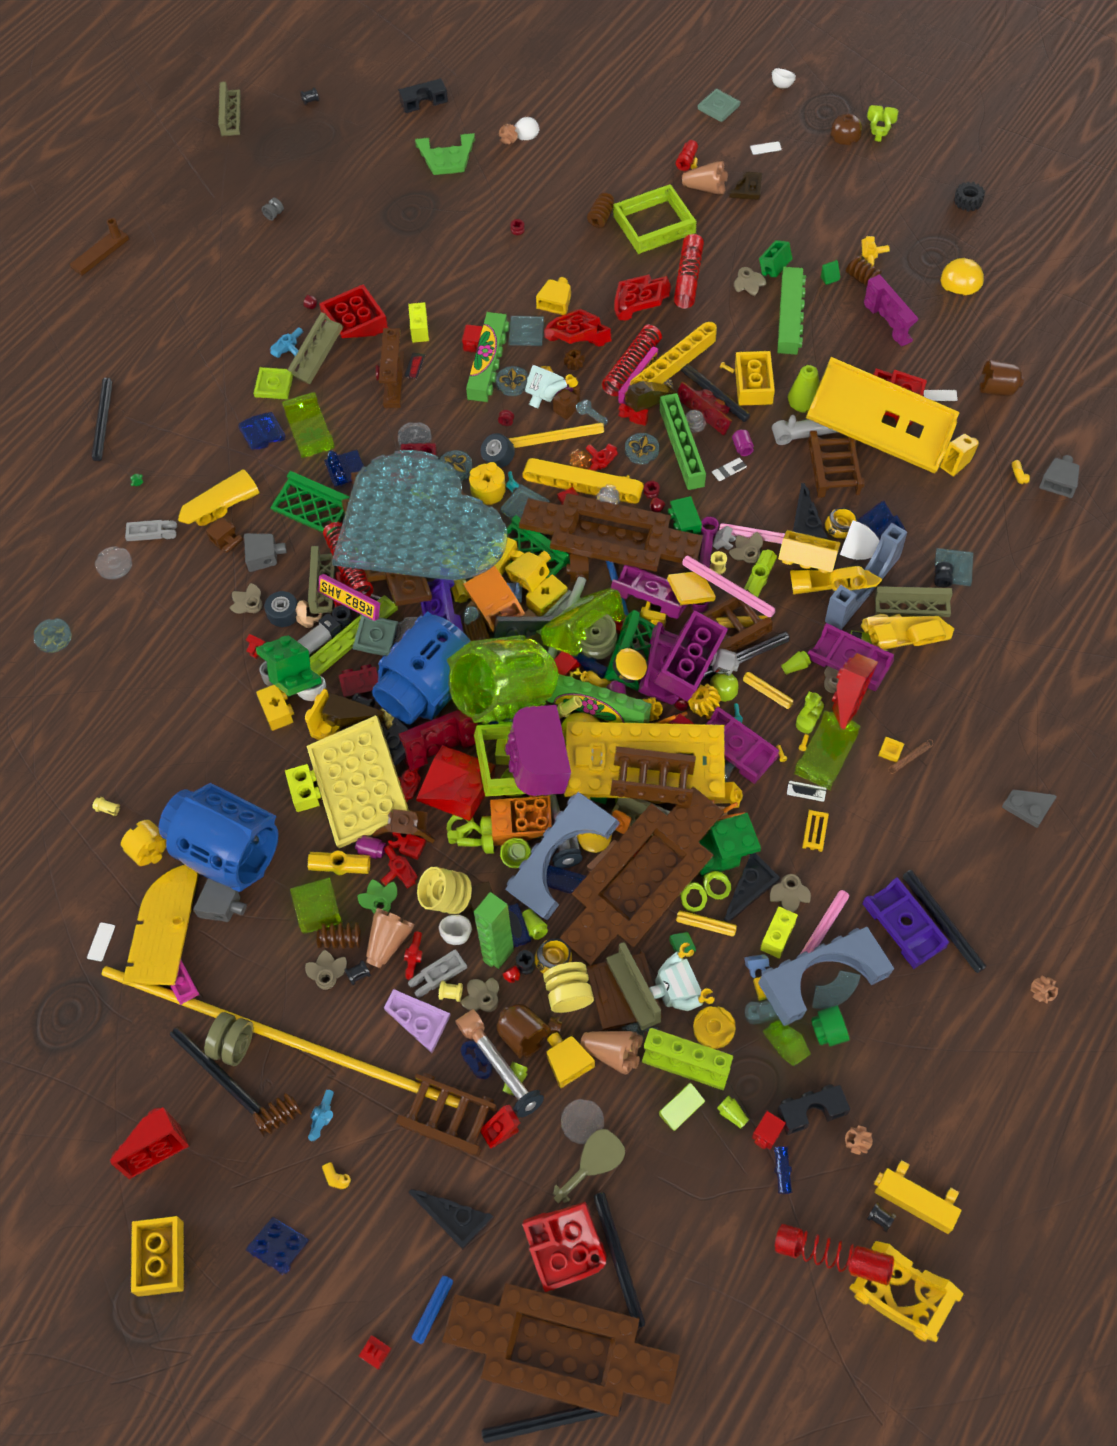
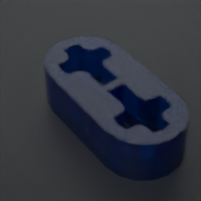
[461,1041,492,1079]

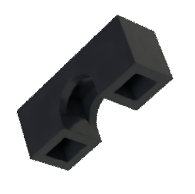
[398,78,448,113]
[777,1084,850,1135]

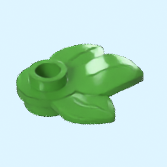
[357,879,397,914]

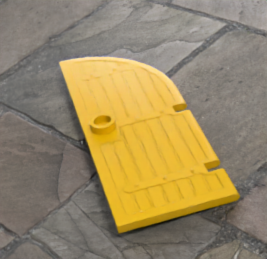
[122,865,199,985]

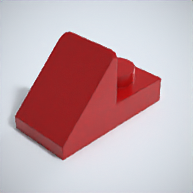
[480,1105,520,1148]

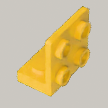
[305,689,342,740]

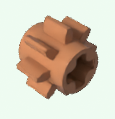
[499,124,518,144]
[1031,975,1058,1003]
[845,1125,873,1155]

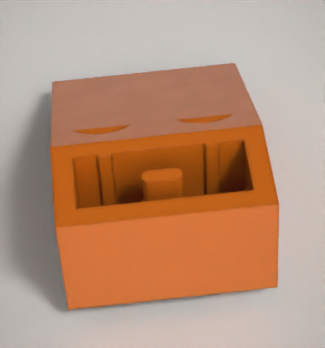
[463,566,525,633]
[490,796,552,846]

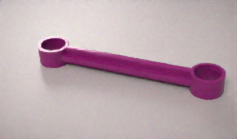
[690,517,719,613]

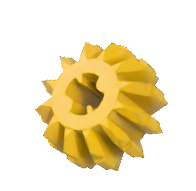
[688,684,721,717]

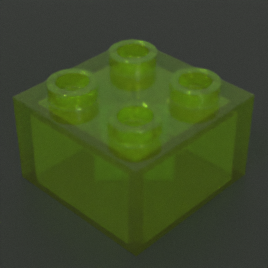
[290,877,343,934]

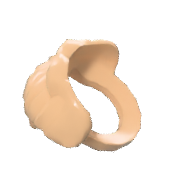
[296,600,322,628]

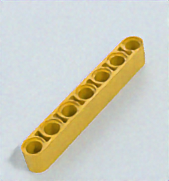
[630,322,717,385]
[522,458,644,504]

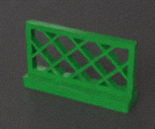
[270,471,350,536]
[488,515,570,578]
[604,610,666,696]

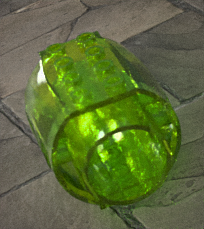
[447,635,558,724]

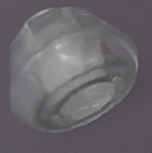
[685,410,706,433]
[596,485,620,505]

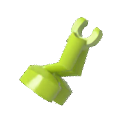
[867,105,898,142]
[796,691,824,734]
[447,816,494,854]

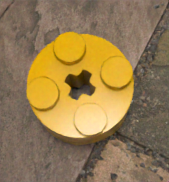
[469,462,506,505]
[121,820,167,866]

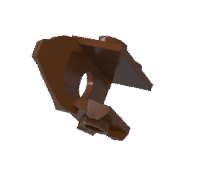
[372,809,436,844]

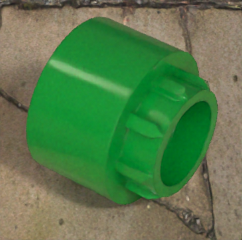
[811,1005,850,1047]

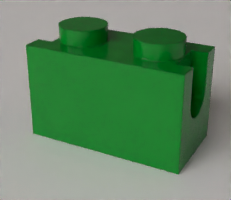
[759,240,793,277]
[668,496,702,535]

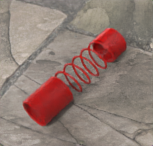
[674,234,704,308]
[775,1224,894,1286]

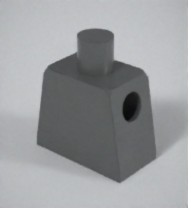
[1039,455,1079,498]
[244,533,287,572]
[193,878,247,922]

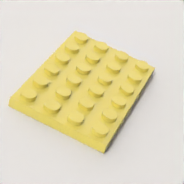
[307,716,409,849]

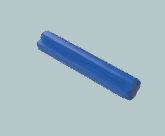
[412,1275,453,1344]

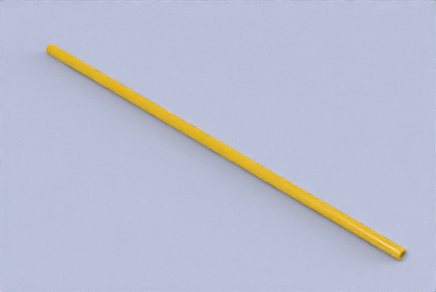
[102,966,461,1109]

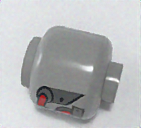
[710,649,739,676]

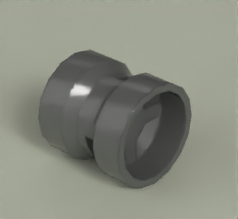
[261,198,284,220]

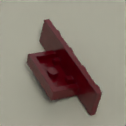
[677,382,732,435]

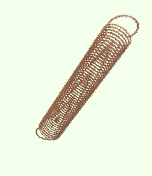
[889,739,933,774]

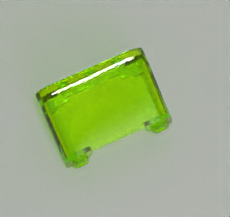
[541,588,625,656]

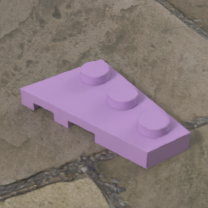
[384,989,450,1053]

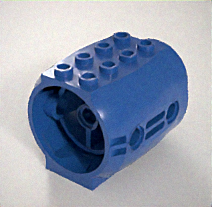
[372,611,482,724]
[159,783,278,892]

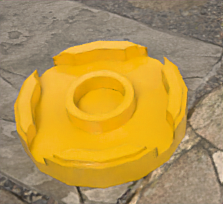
[693,1006,735,1049]

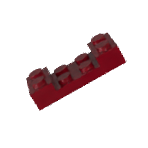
[399,705,478,771]

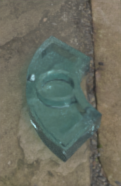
[812,971,861,1009]

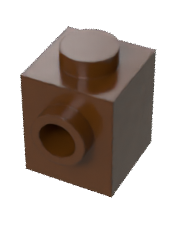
[567,553,589,582]

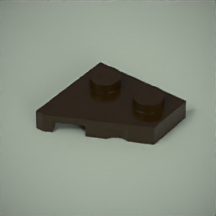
[729,172,762,200]

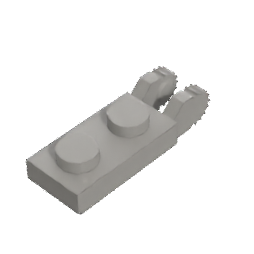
[125,520,177,541]
[408,949,467,998]

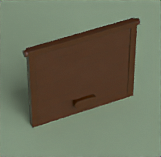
[586,952,663,1031]

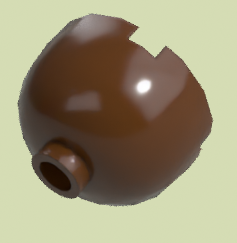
[831,114,862,145]

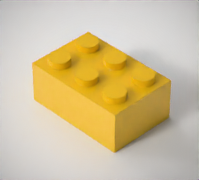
[735,351,775,405]
[778,530,840,573]
[131,1216,184,1297]

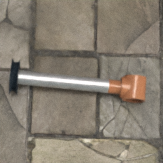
[544,794,583,869]
[455,1009,544,1117]

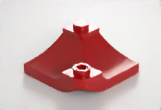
[614,275,671,321]
[544,309,611,346]
[873,368,927,426]
[522,1201,607,1292]

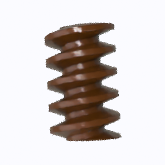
[587,192,614,228]
[845,256,882,287]
[317,922,361,948]
[253,1093,302,1137]

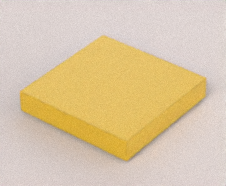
[667,572,716,605]

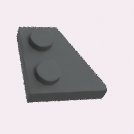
[1002,790,1057,828]

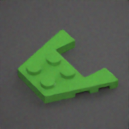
[415,133,475,175]

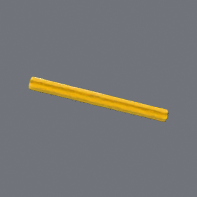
[508,423,604,448]

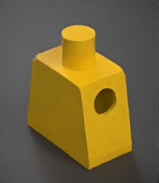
[536,277,571,315]
[940,434,979,477]
[505,551,551,592]
[546,1032,595,1088]

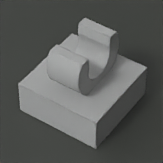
[712,526,736,550]

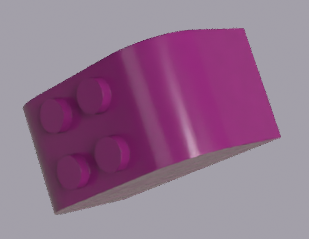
[654,610,728,702]
[505,705,571,796]

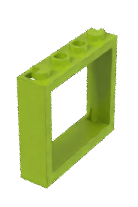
[613,184,696,254]
[474,722,526,797]

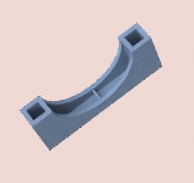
[505,792,620,921]

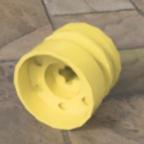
[417,867,472,914]
[543,962,594,1013]

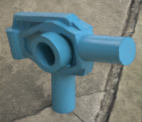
[270,327,303,358]
[308,1090,334,1141]

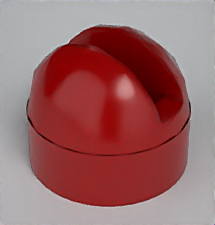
[502,965,520,983]

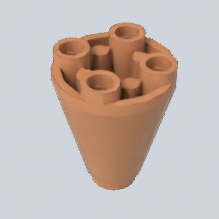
[682,161,728,194]
[366,908,414,969]
[580,1031,643,1074]

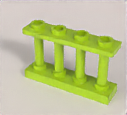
[642,1028,733,1091]

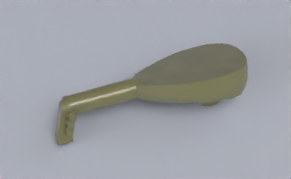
[553,1129,625,1203]

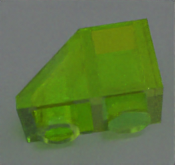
[763,1019,810,1066]

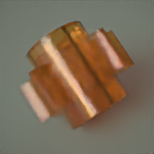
[569,449,591,469]

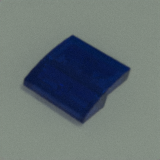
[238,412,286,450]
[856,501,906,541]

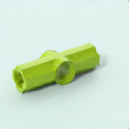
[744,549,777,597]

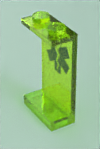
[282,392,335,458]
[794,710,861,790]

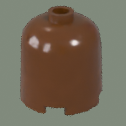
[980,359,1024,396]
[497,1004,551,1059]

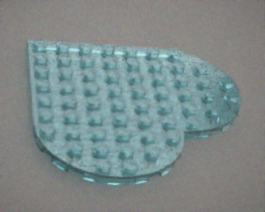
[332,450,507,580]

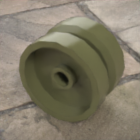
[575,611,617,660]
[204,1012,253,1066]

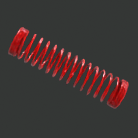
[602,325,662,396]
[323,522,374,597]

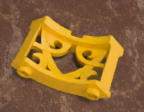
[849,1241,964,1342]

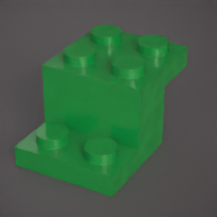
[256,635,321,696]
[699,813,761,877]

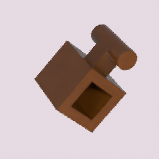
[553,385,580,420]
[206,517,243,553]

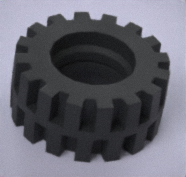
[954,181,985,211]

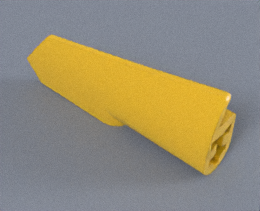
[178,469,259,526]
[790,566,882,595]
[866,616,954,650]

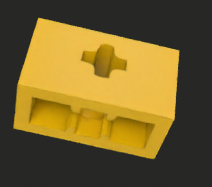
[526,574,568,617]
[256,685,294,731]

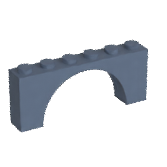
[825,523,907,630]
[758,927,894,1026]

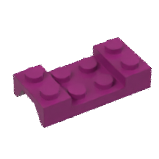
[864,275,918,347]
[610,565,688,619]
[638,622,679,705]
[808,623,894,692]
[705,707,780,784]

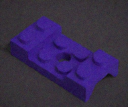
[421,566,463,642]
[863,877,949,969]

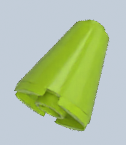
[788,365,820,413]

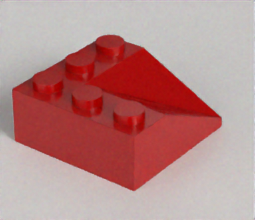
[319,284,388,338]
[832,653,878,730]
[416,745,496,821]
[110,1107,189,1180]

